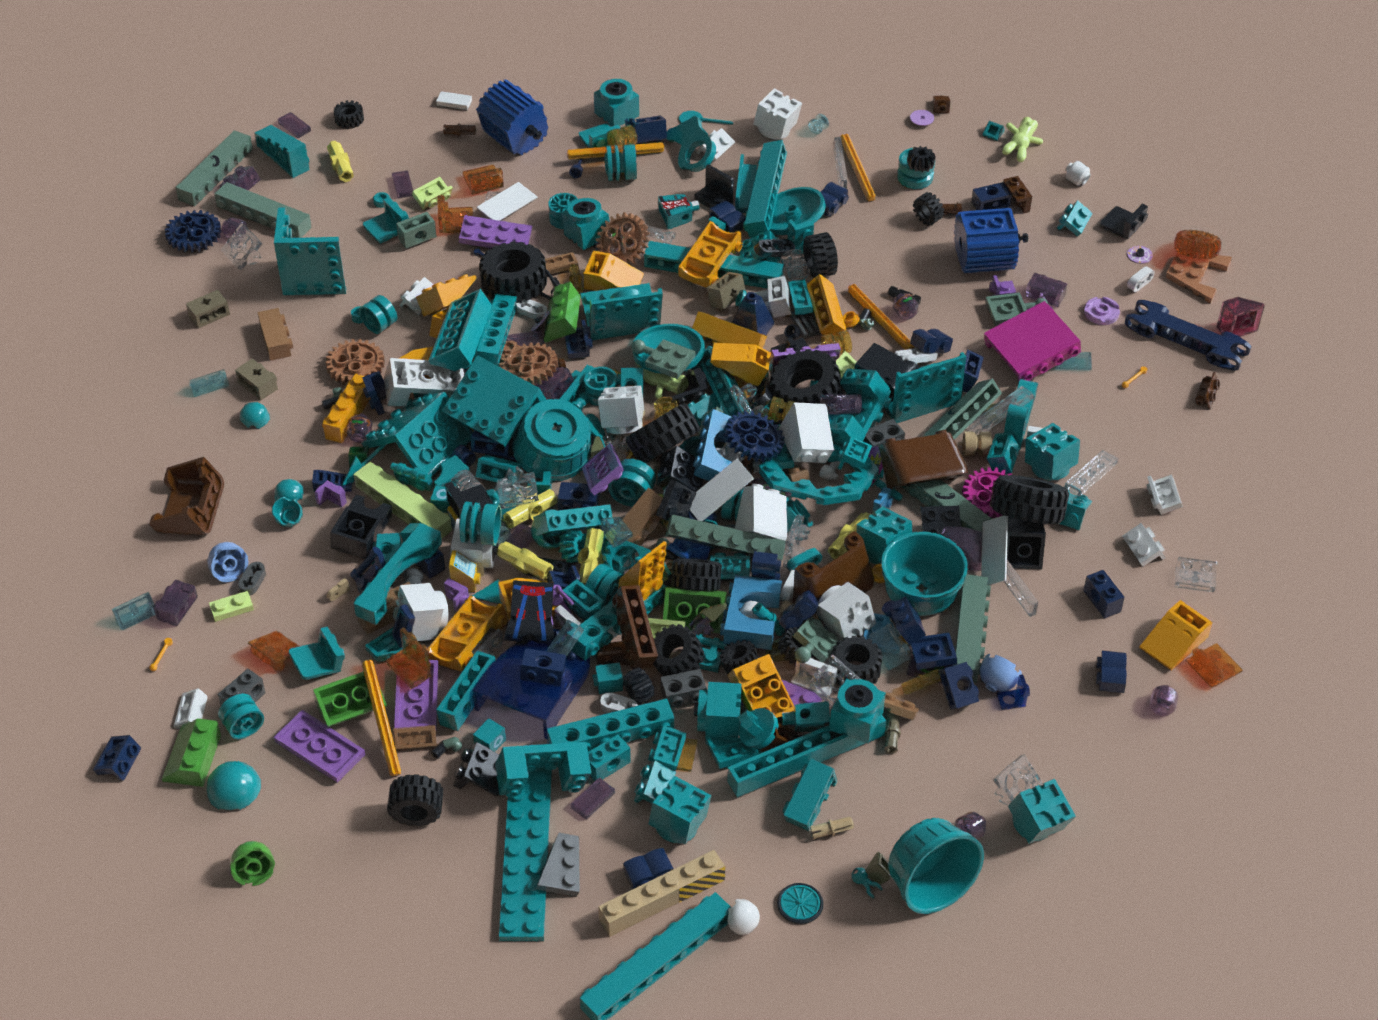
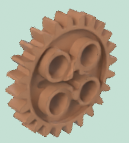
[596,212,650,265]
[325,339,385,385]
[499,342,558,385]

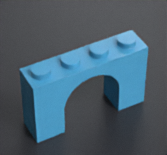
[693,409,746,481]
[720,575,782,650]

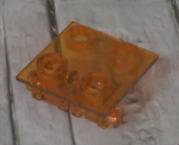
[248,630,299,671]
[1185,643,1243,688]

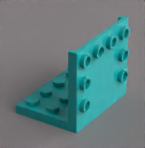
[274,207,347,295]
[580,283,663,341]
[884,352,966,423]
[442,355,547,447]
[361,391,473,477]

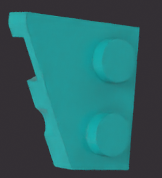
[365,627,422,662]
[705,736,759,769]

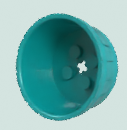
[511,399,592,481]
[881,532,968,616]
[888,818,984,914]

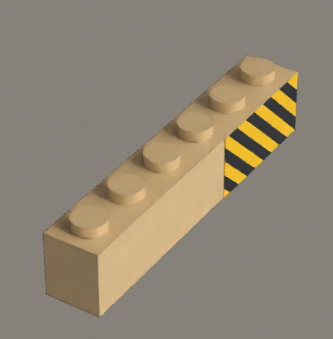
[598,850,725,937]

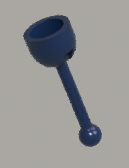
[569,159,583,178]

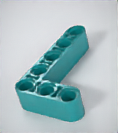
[1004,379,1038,449]

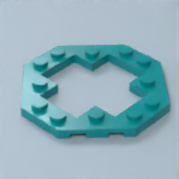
[759,443,879,505]

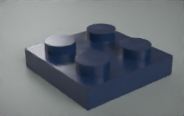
[910,633,957,670]

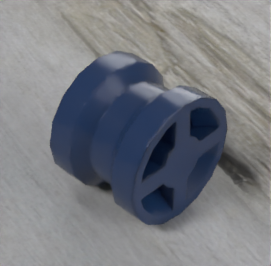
[452,445,476,467]

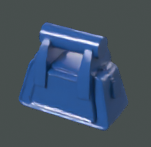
[668,538,711,560]

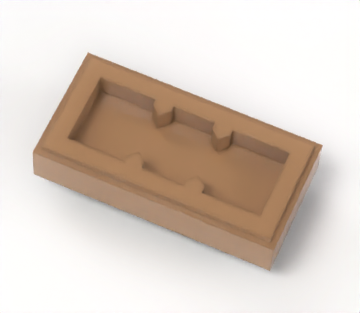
[545,252,579,274]
[393,725,437,750]

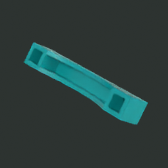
[354,523,442,625]

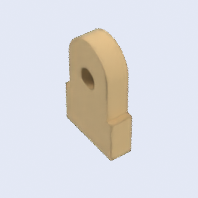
[327,578,350,601]

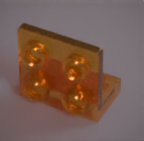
[462,165,504,195]
[437,195,473,233]
[386,628,431,689]

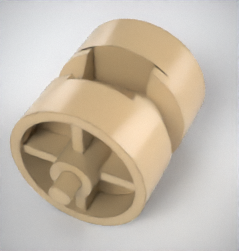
[958,431,993,456]

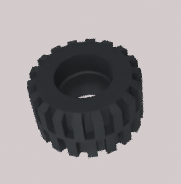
[803,232,838,278]
[671,558,722,591]
[653,624,704,676]
[830,635,882,686]
[387,774,443,826]

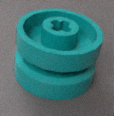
[897,148,936,189]
[608,459,656,507]

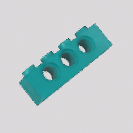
[533,505,614,536]
[436,650,498,731]

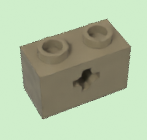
[707,272,746,309]
[186,290,230,328]
[235,359,278,400]

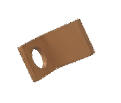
[784,466,811,482]

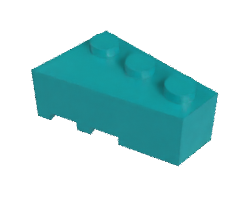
[782,759,838,831]

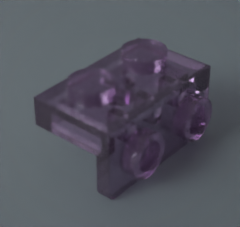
[219,166,260,190]

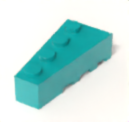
[254,125,310,178]

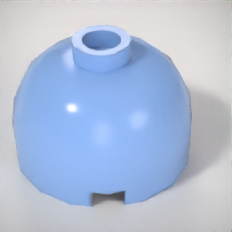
[207,542,248,582]
[980,654,1022,692]

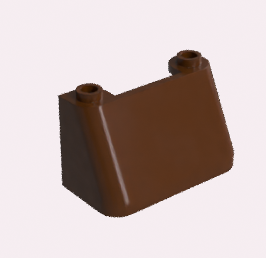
[878,430,968,490]
[149,457,224,535]
[793,531,874,620]

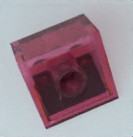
[1216,297,1265,337]

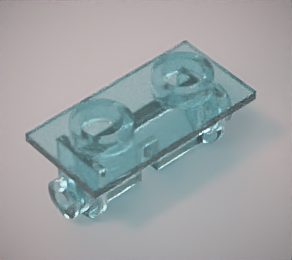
[189,369,229,397]

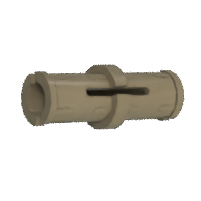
[884,713,901,754]

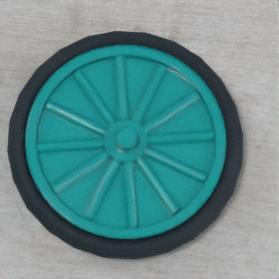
[777,883,824,924]

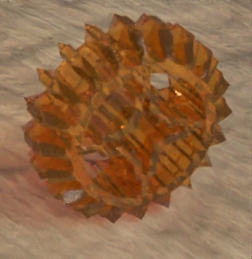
[1174,229,1221,259]

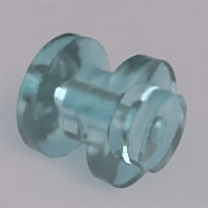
[808,114,829,134]

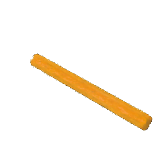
[840,134,875,202]
[567,142,664,160]
[848,284,914,350]
[362,660,401,777]

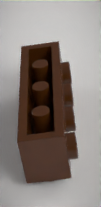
[612,585,658,669]

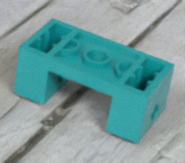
[828,369,890,445]
[495,742,591,797]

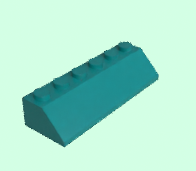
[428,289,492,371]

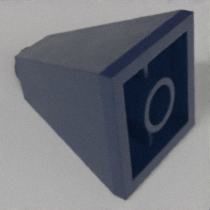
[731,292,774,335]

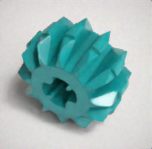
[557,530,586,563]

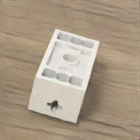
[384,358,464,406]

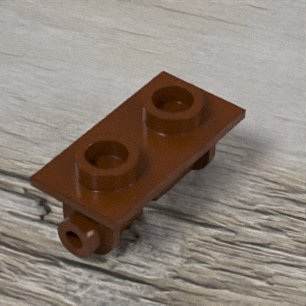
[1195,372,1220,409]

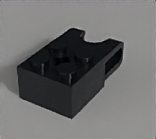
[330,494,392,559]

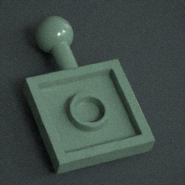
[985,292,1048,326]
[631,339,695,379]
[793,616,839,663]

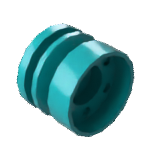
[604,144,637,181]
[459,501,501,546]

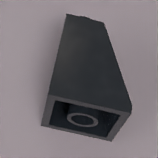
[1002,515,1046,569]

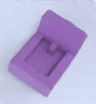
[315,480,347,507]

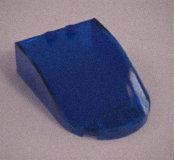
[473,629,590,740]

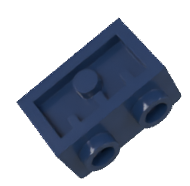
[93,735,141,781]

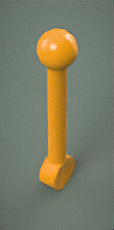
[1121,366,1148,388]
[149,638,173,671]

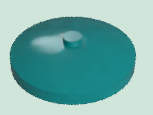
[770,187,826,235]
[632,324,705,374]

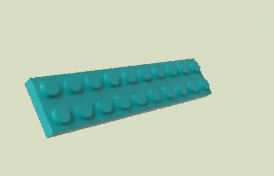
[499,768,552,941]

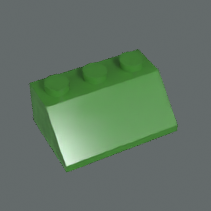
[543,282,581,343]
[663,586,727,633]
[313,671,387,727]
[162,718,221,787]

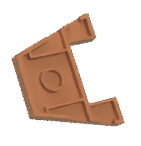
[1166,251,1232,304]

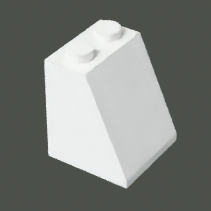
[778,403,834,463]
[735,484,787,541]

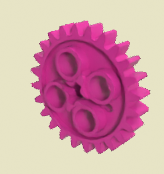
[962,467,1012,518]

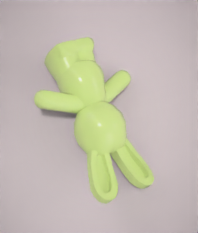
[1002,117,1043,162]
[635,362,689,399]

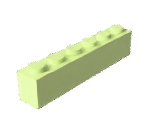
[354,462,452,539]

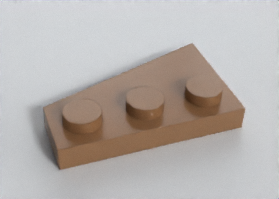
[884,692,919,720]

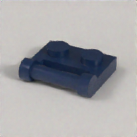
[350,547,386,595]

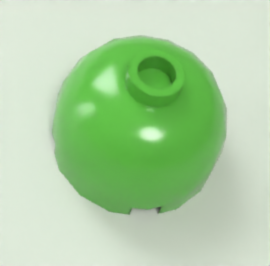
[230,841,275,886]

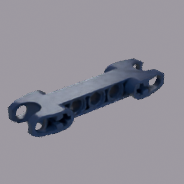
[1124,300,1252,371]

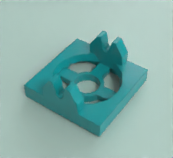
[602,537,651,575]

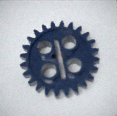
[165,210,222,253]
[724,411,785,462]

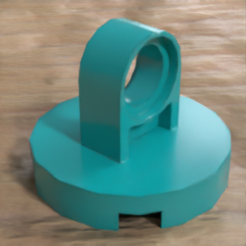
[738,708,779,749]

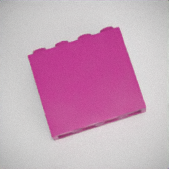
[984,301,1081,384]

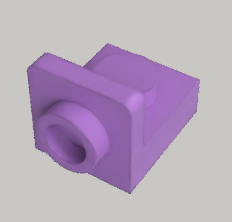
[989,275,1016,296]
[444,578,469,612]

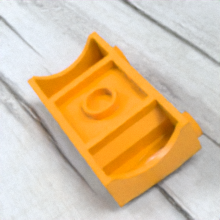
[678,221,742,288]
[426,596,508,672]

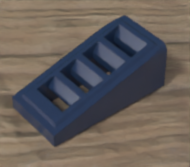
[312,470,353,492]

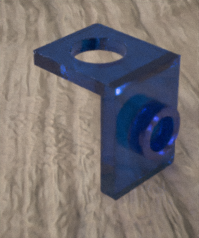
[996,674,1030,710]

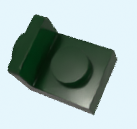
[348,446,369,469]

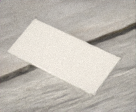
[477,182,538,221]
[690,458,754,521]
[981,516,1008,585]

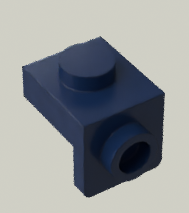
[547,566,580,590]

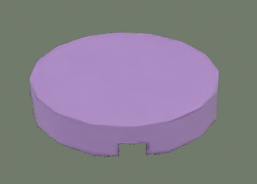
[1084,297,1120,325]

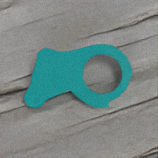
[667,116,716,172]

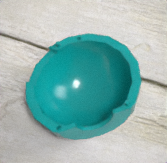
[206,761,261,810]

